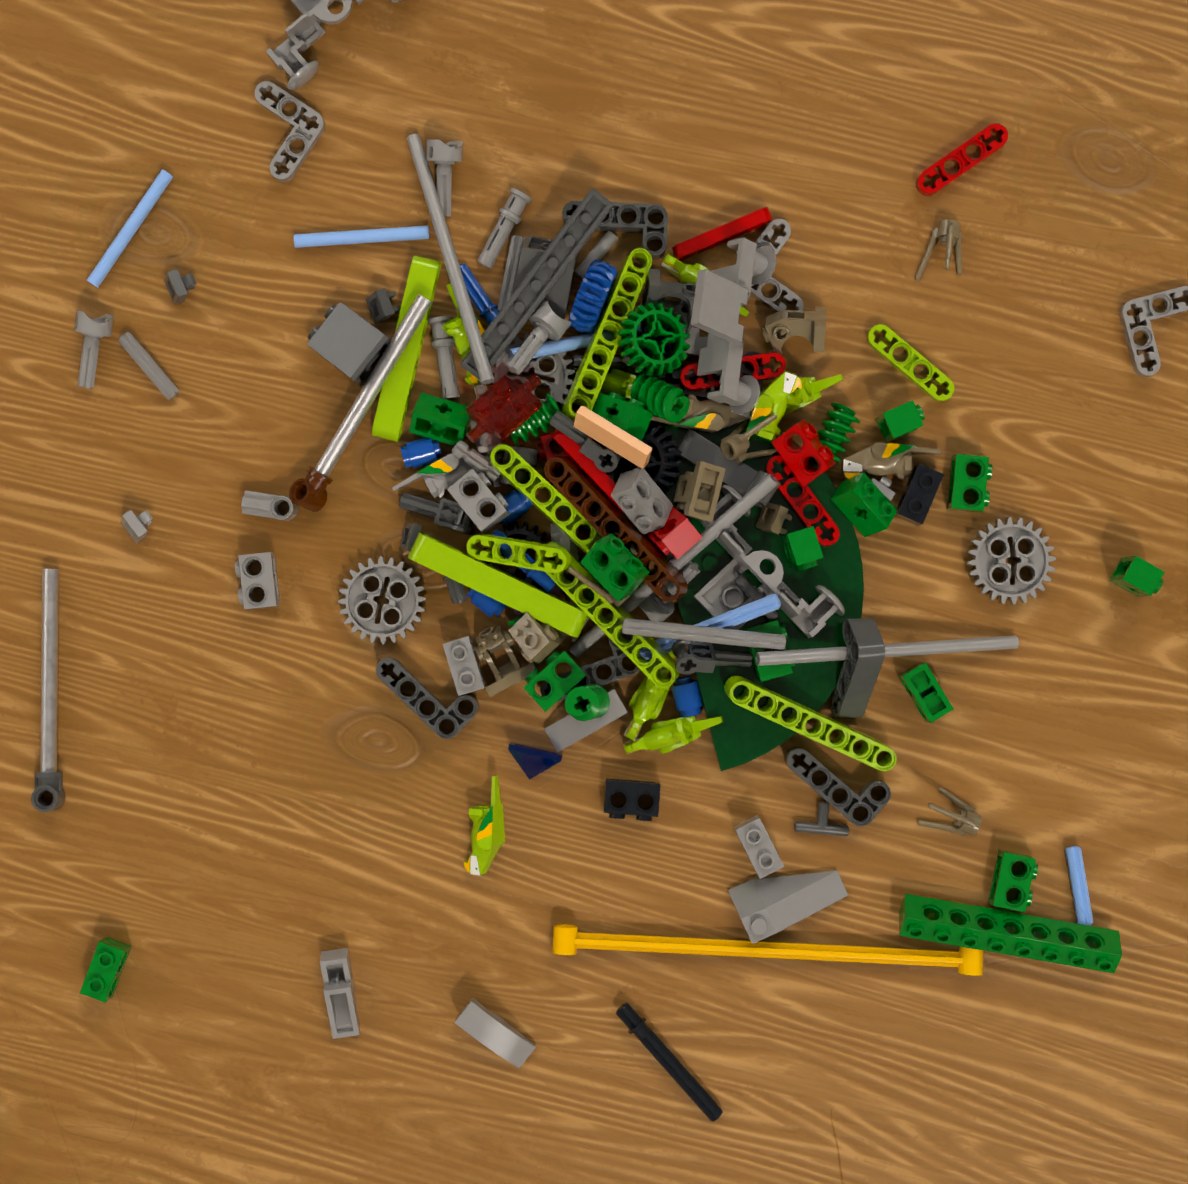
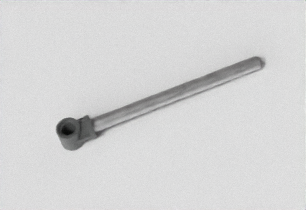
[31,569,66,812]

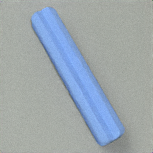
[1065,846,1094,926]

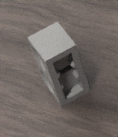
[611,467,673,534]
[447,469,509,534]
[235,552,281,610]
[443,636,486,696]
[733,815,784,879]

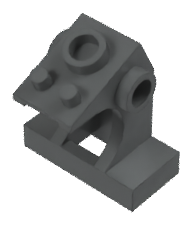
[640,268,697,333]

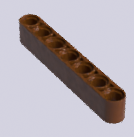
[544,456,688,602]

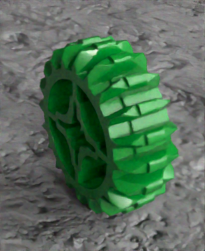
[617,303,691,377]

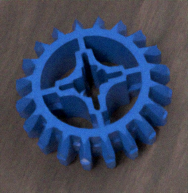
[569,260,617,334]

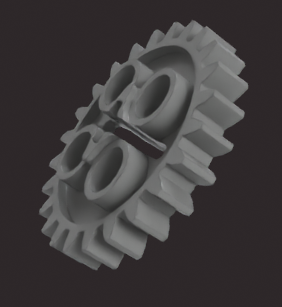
[490,333,575,417]
[966,517,1056,605]
[338,556,427,644]

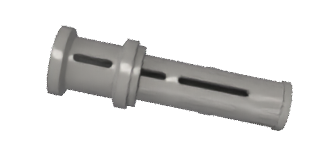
[476,188,532,270]
[428,316,460,399]

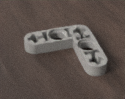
[255,81,325,182]
[750,219,803,312]
[1119,286,1188,377]

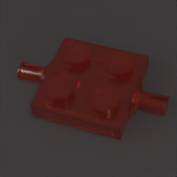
[465,374,542,443]

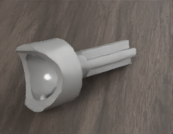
[426,140,463,217]
[506,301,572,375]
[74,310,114,388]
[638,560,700,622]

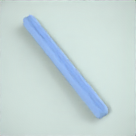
[640,594,781,659]

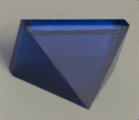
[508,742,563,780]

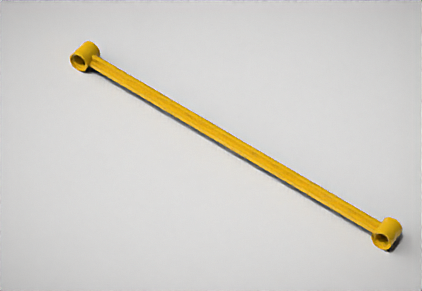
[552,924,984,976]

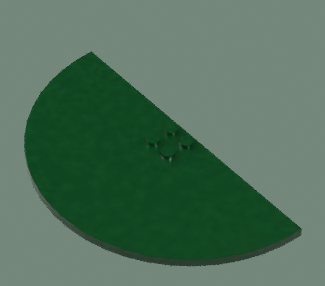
[649,399,864,771]

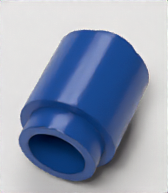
[400,437,442,469]
[492,489,533,525]
[467,589,507,618]
[671,676,703,717]

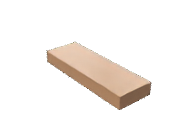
[573,406,652,469]

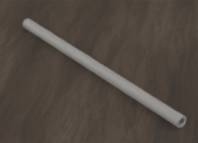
[407,134,495,385]
[569,474,779,657]
[756,635,1019,666]

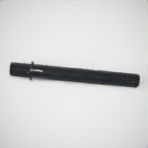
[616,1003,723,1122]

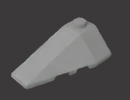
[728,870,848,944]

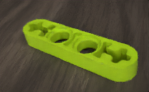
[867,324,955,402]
[466,534,571,573]

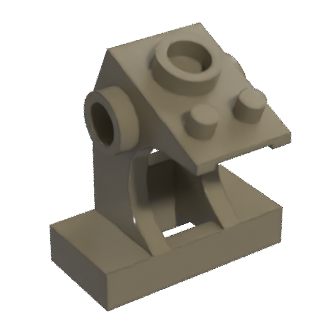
[762,307,826,355]
[673,461,726,522]
[508,612,568,665]
[474,625,538,697]

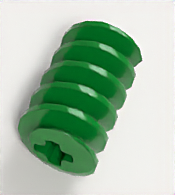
[630,373,690,423]
[505,393,561,446]
[817,402,860,462]
[565,684,610,721]

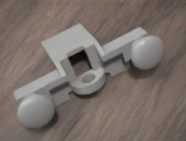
[266,0,403,90]
[691,237,777,415]
[693,485,845,638]

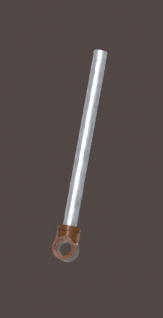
[289,294,432,512]

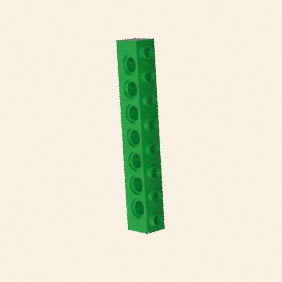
[899,893,1122,973]

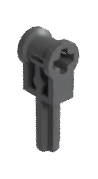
[550,411,622,472]
[399,493,473,535]
[672,640,752,675]

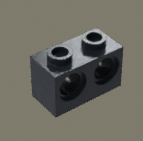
[895,464,944,526]
[604,778,661,821]

